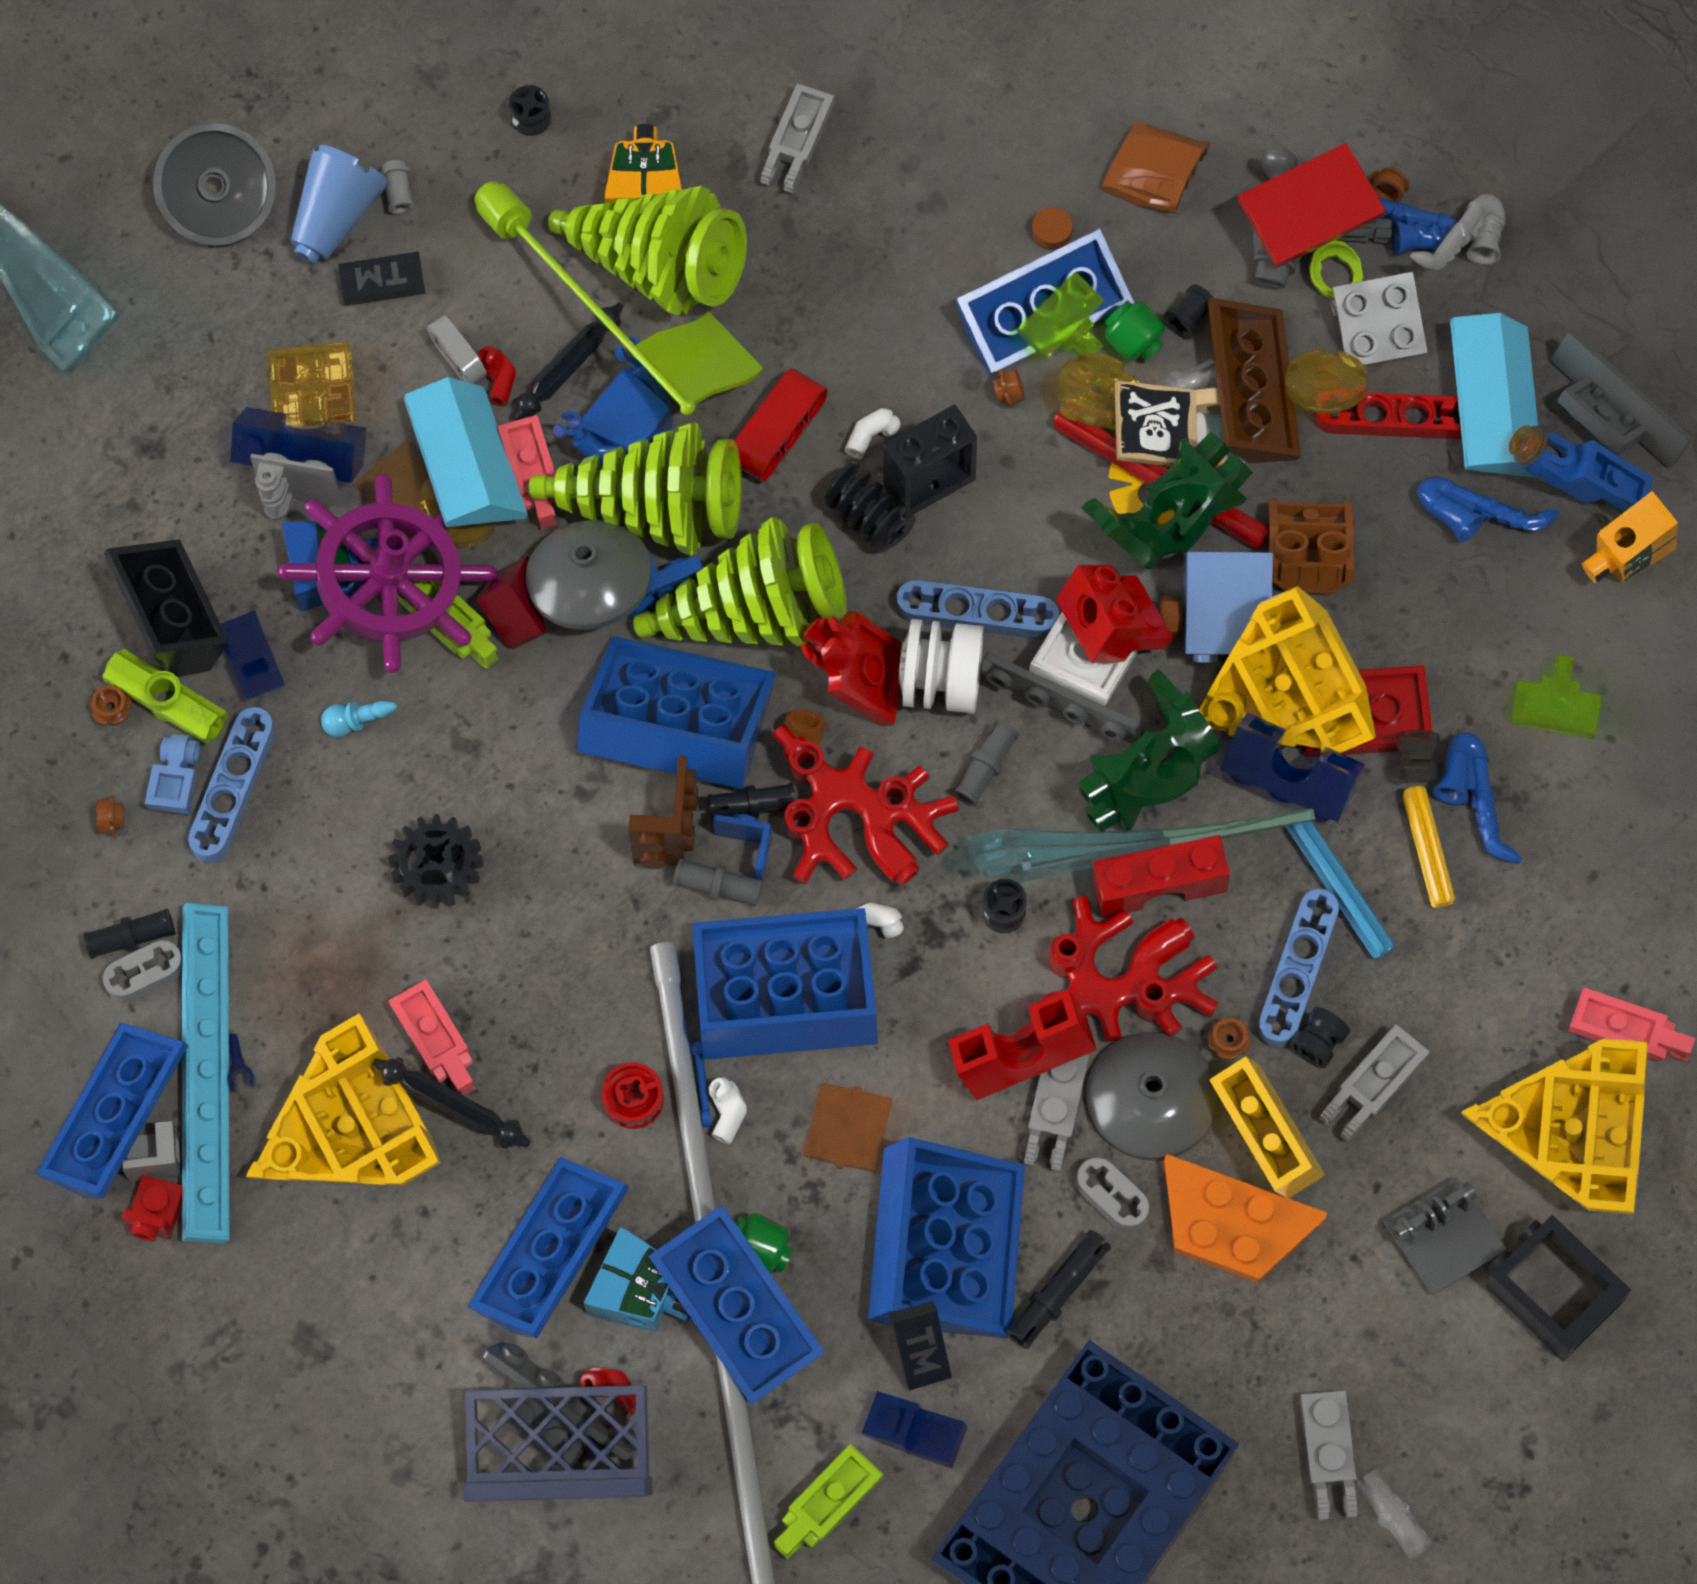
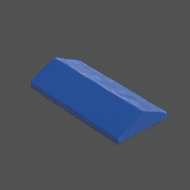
[955,229,1134,374]
[36,1023,188,1199]
[468,1157,629,1339]
[648,1205,825,1405]

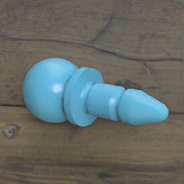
[321,701,397,738]

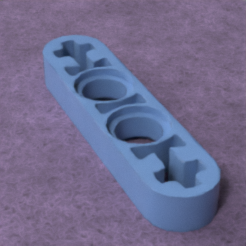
[897,580,1059,639]
[188,707,275,863]
[1258,889,1339,1048]

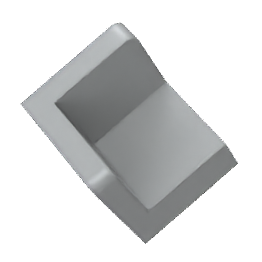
[122,1121,182,1182]

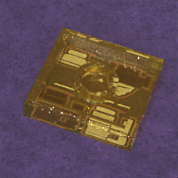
[268,341,357,429]

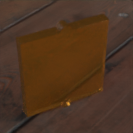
[355,441,438,533]
[804,1083,892,1173]

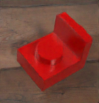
[122,1175,182,1242]

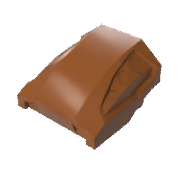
[1101,122,1210,214]
[1268,499,1354,594]

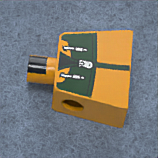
[605,124,682,203]
[1581,491,1678,583]

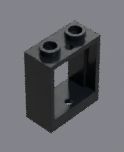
[883,404,977,519]
[1485,1215,1631,1362]

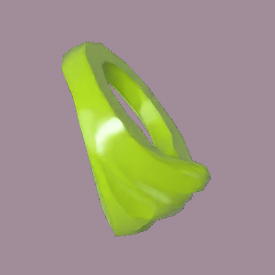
[1309,240,1363,299]

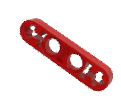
[1314,391,1462,439]

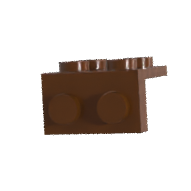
[628,756,698,869]

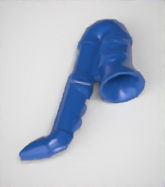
[1378,197,1458,256]
[1417,476,1559,543]
[1432,732,1522,864]

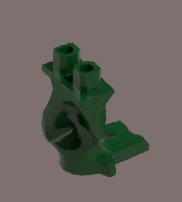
[1081,431,1253,570]
[1077,669,1220,833]

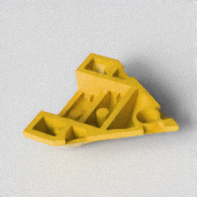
[1199,586,1376,755]
[246,1013,441,1186]
[1461,1039,1648,1214]

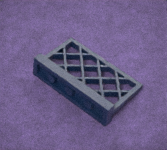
[464,1385,652,1502]

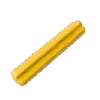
[1403,785,1455,908]

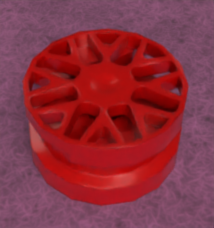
[601,1062,665,1129]

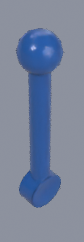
[690,1040,712,1128]

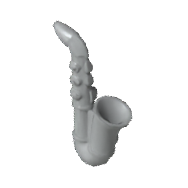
[1410,194,1506,271]

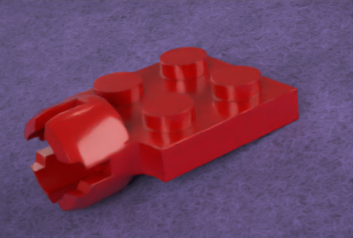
[801,613,902,726]

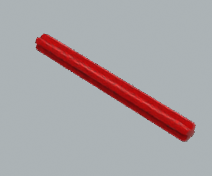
[1053,407,1269,549]

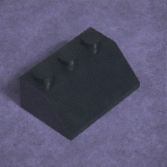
[104,539,229,676]

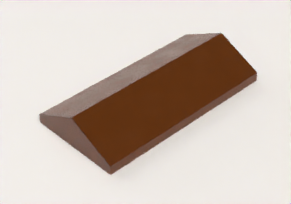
[1208,298,1301,464]

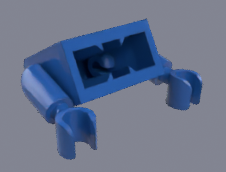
[553,337,673,466]

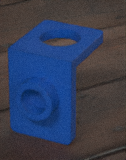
[713,814,772,881]

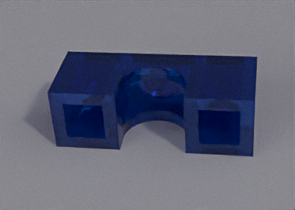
[230,407,367,483]
[1220,713,1365,822]

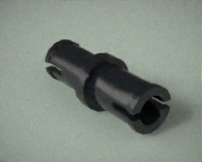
[708,783,796,822]
[83,908,175,959]

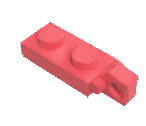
[497,415,557,530]
[388,979,476,1096]
[1568,988,1695,1062]

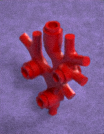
[772,724,959,886]
[1016,896,1219,1042]

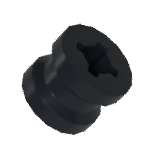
[509,85,551,136]

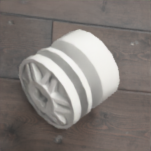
[899,619,984,714]

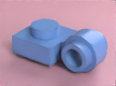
[144,733,200,815]

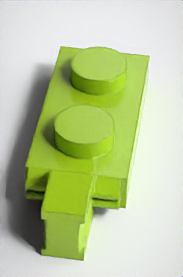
[398,581,498,670]
[774,1444,884,1560]

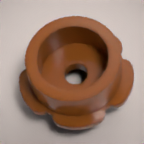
[1370,167,1410,202]
[993,368,1026,408]
[90,685,132,725]
[96,795,124,837]
[1207,1018,1251,1060]

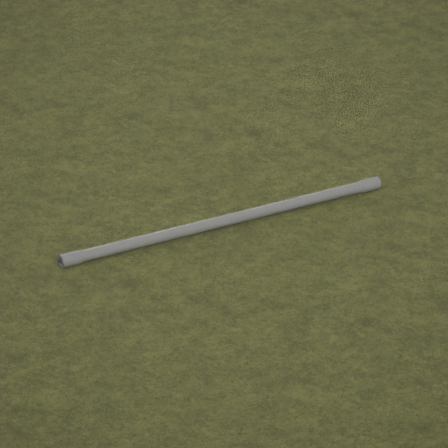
[650,942,775,1584]

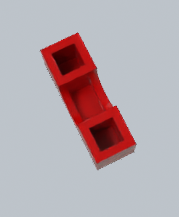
[1091,835,1230,919]
[948,989,1097,1101]

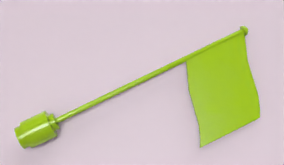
[475,181,763,415]

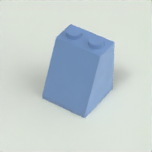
[1183,552,1273,662]

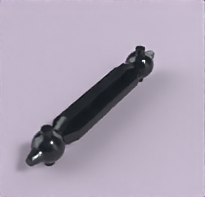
[512,302,624,421]
[373,1057,531,1149]

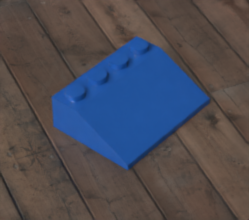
[577,636,776,789]
[692,908,878,1060]
[868,1137,1025,1338]

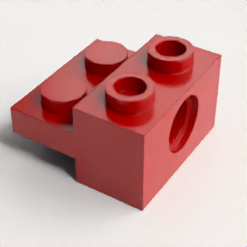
[1055,564,1173,663]

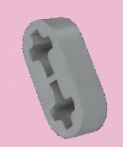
[426,315,487,384]
[103,940,182,1003]
[1077,1158,1149,1232]

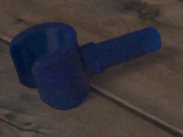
[228,1034,256,1092]

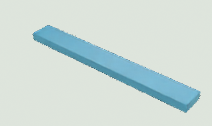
[182,903,230,1244]

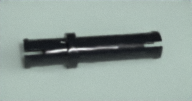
[1006,1230,1111,1349]

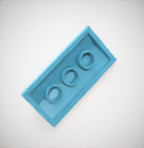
[1450,313,1539,478]
[404,377,527,527]

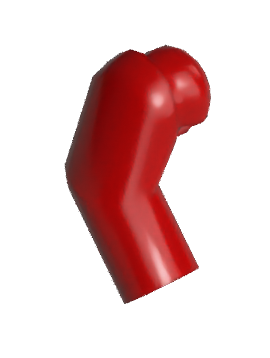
[477,346,516,406]
[580,1367,636,1417]

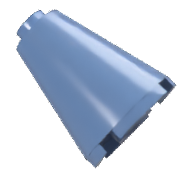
[291,145,388,263]

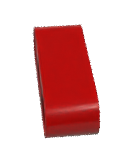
[734,368,828,482]

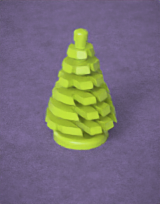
[548,186,747,316]
[528,422,742,556]
[633,517,847,646]

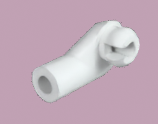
[844,408,901,459]
[855,903,904,938]
[709,1077,747,1145]

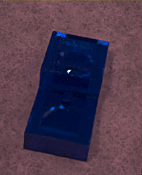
[221,611,285,701]
[862,1391,967,1469]

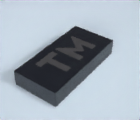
[338,251,426,306]
[890,1301,952,1391]

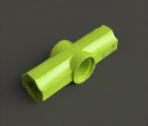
[102,648,228,745]

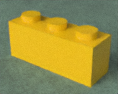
[1209,1056,1325,1198]

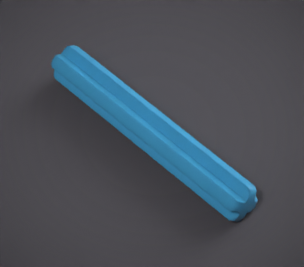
[1285,821,1394,959]

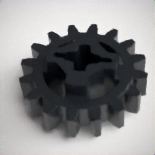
[388,814,484,909]

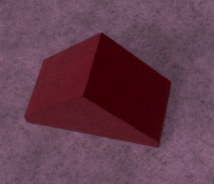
[476,557,546,649]

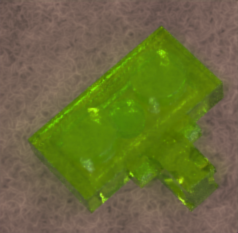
[1016,272,1105,360]
[1510,654,1602,739]

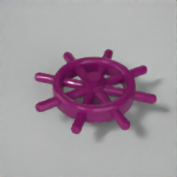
[278,474,497,673]

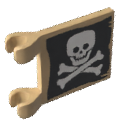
[1115,380,1227,469]

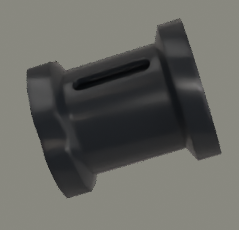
[1164,284,1214,339]

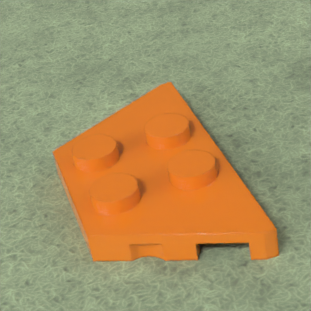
[1163,1154,1327,1283]

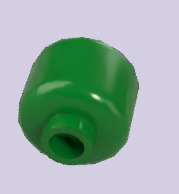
[1104,300,1165,362]
[735,1213,793,1274]

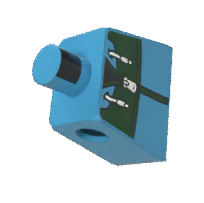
[584,1227,691,1331]

